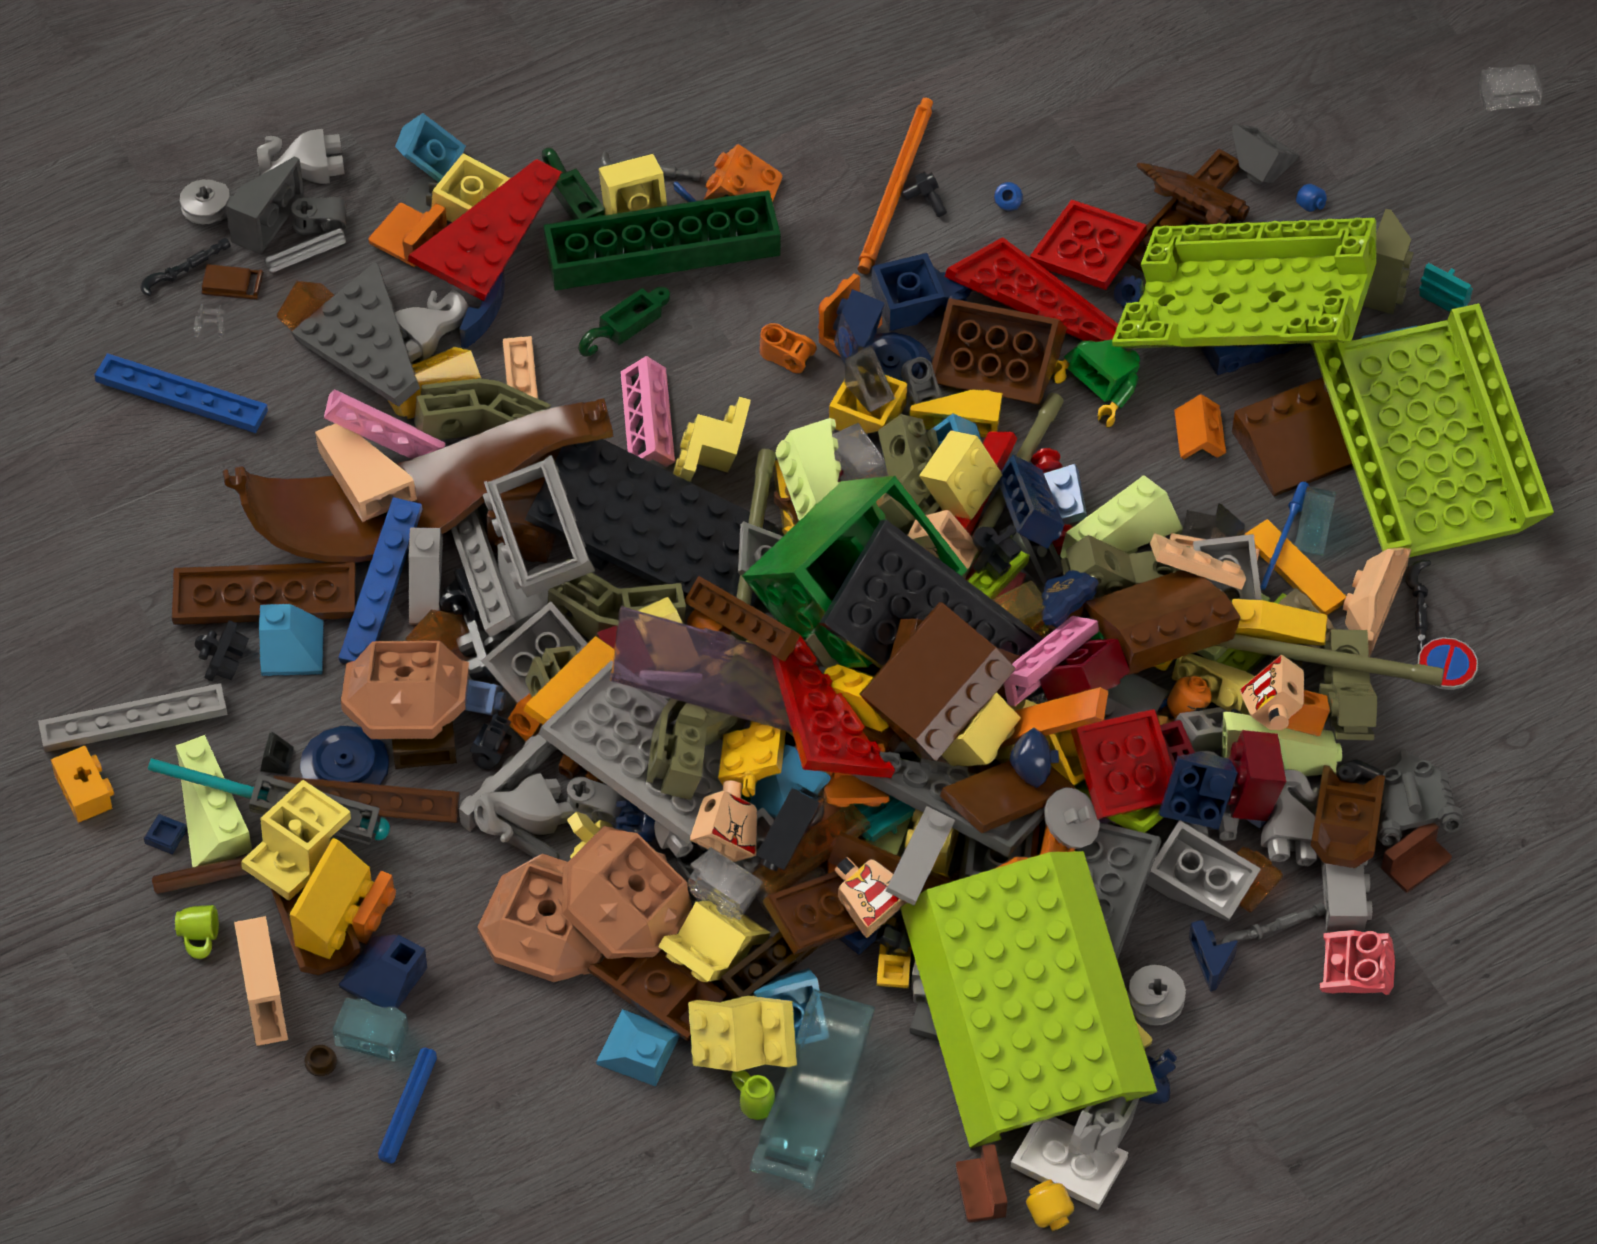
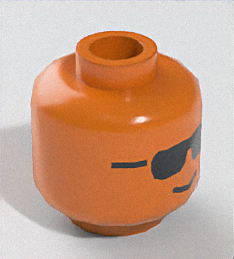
[1167,676,1212,718]

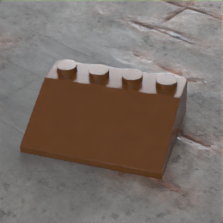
[932,298,1067,405]
[1232,377,1353,497]
[1084,570,1241,675]
[859,602,1016,761]

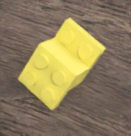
[673,397,751,482]
[241,780,351,901]
[658,899,771,982]
[688,996,797,1072]

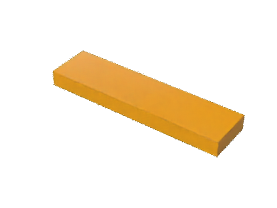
[1245,519,1346,615]
[523,636,620,725]

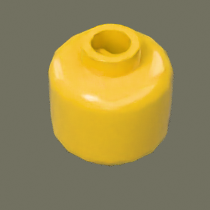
[1026,1179,1074,1231]

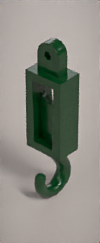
[541,148,605,220]
[578,287,670,357]

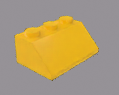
[388,347,481,419]
[824,664,889,732]
[290,838,374,959]

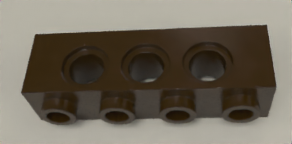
[717,931,823,1001]

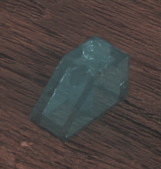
[1295,486,1337,555]

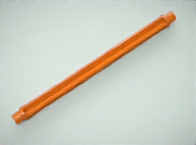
[857,98,933,274]

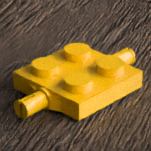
[718,713,786,797]

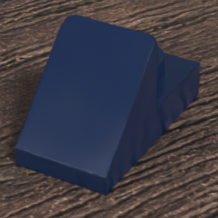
[1189,920,1238,992]

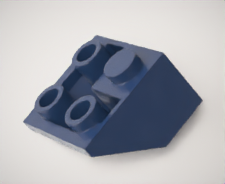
[1158,752,1238,830]
[339,935,428,1016]

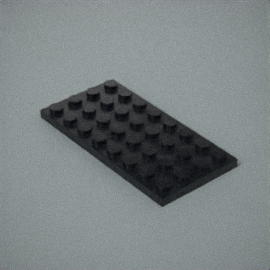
[525,439,784,606]
[819,520,1047,704]

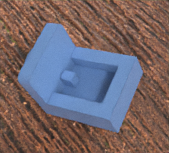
[466,680,505,716]

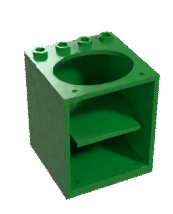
[742,476,968,668]

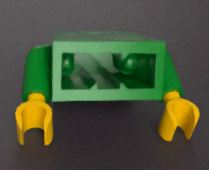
[1052,339,1140,427]

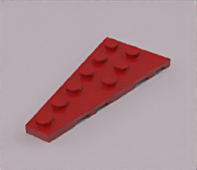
[407,159,562,301]
[945,237,1118,342]
[770,635,895,778]

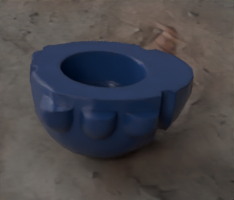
[1114,275,1145,310]

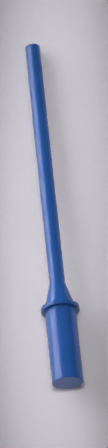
[1260,482,1310,590]

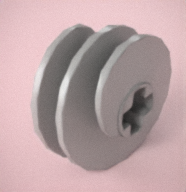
[180,179,230,225]
[1128,965,1186,1025]

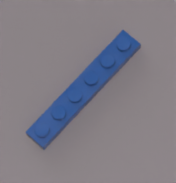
[94,353,268,433]
[338,497,423,664]

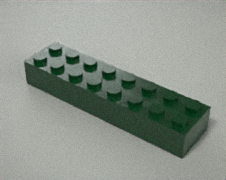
[544,190,781,291]

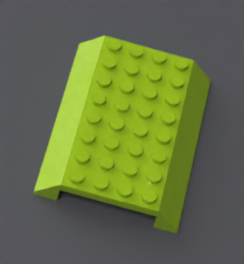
[1311,303,1554,558]
[900,851,1157,1149]

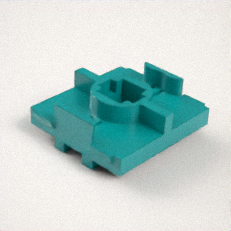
[1419,263,1473,312]
[843,795,915,842]

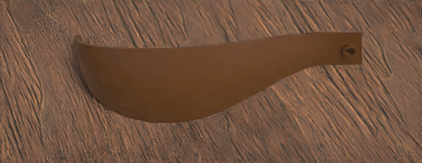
[223,398,614,562]

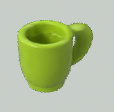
[175,905,219,959]
[731,1070,775,1120]

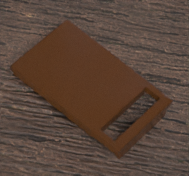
[202,264,264,300]

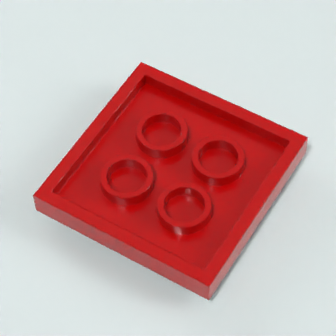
[1030,200,1147,290]
[1070,709,1173,820]

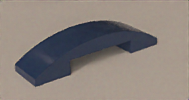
[460,270,505,348]

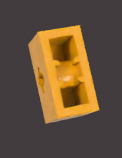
[50,745,114,823]

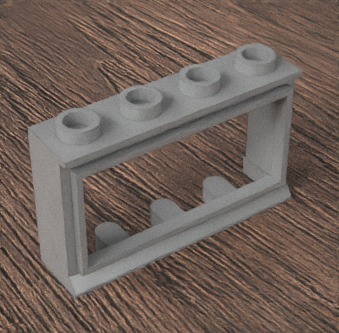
[483,455,595,597]

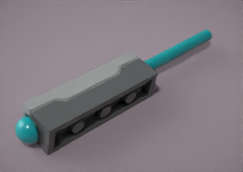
[148,758,390,845]

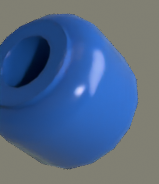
[994,182,1023,211]
[1296,184,1327,212]

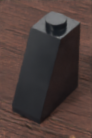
[756,784,825,872]

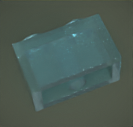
[333,997,409,1062]

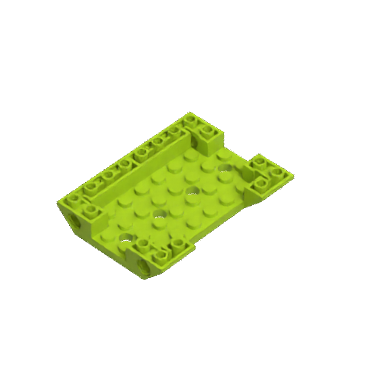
[1112,218,1376,348]

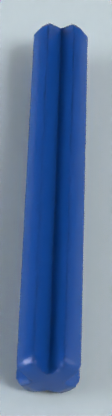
[378,1047,437,1164]

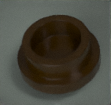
[304,1045,337,1076]

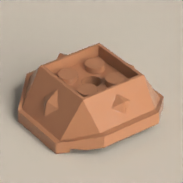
[341,641,470,739]
[562,826,693,959]
[477,854,603,982]

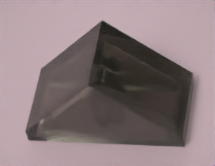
[845,345,895,412]

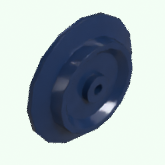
[861,332,932,381]
[300,726,389,785]

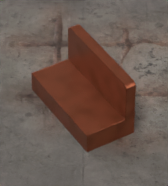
[1381,823,1452,893]
[956,1144,1008,1222]

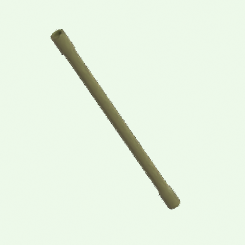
[962,393,1064,579]
[727,449,776,654]
[1215,634,1444,687]

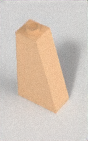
[315,424,417,522]
[234,916,288,1046]

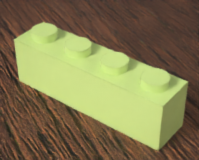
[775,418,841,521]
[1060,475,1183,558]
[176,735,252,867]

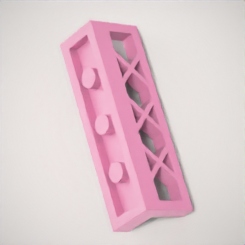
[621,356,675,467]
[324,389,446,459]
[1004,616,1099,706]

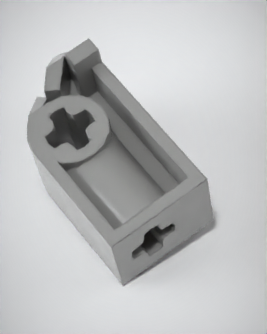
[1068,1096,1139,1155]

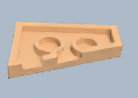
[1150,533,1246,590]

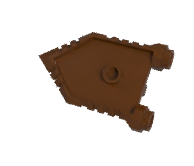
[1137,163,1250,225]

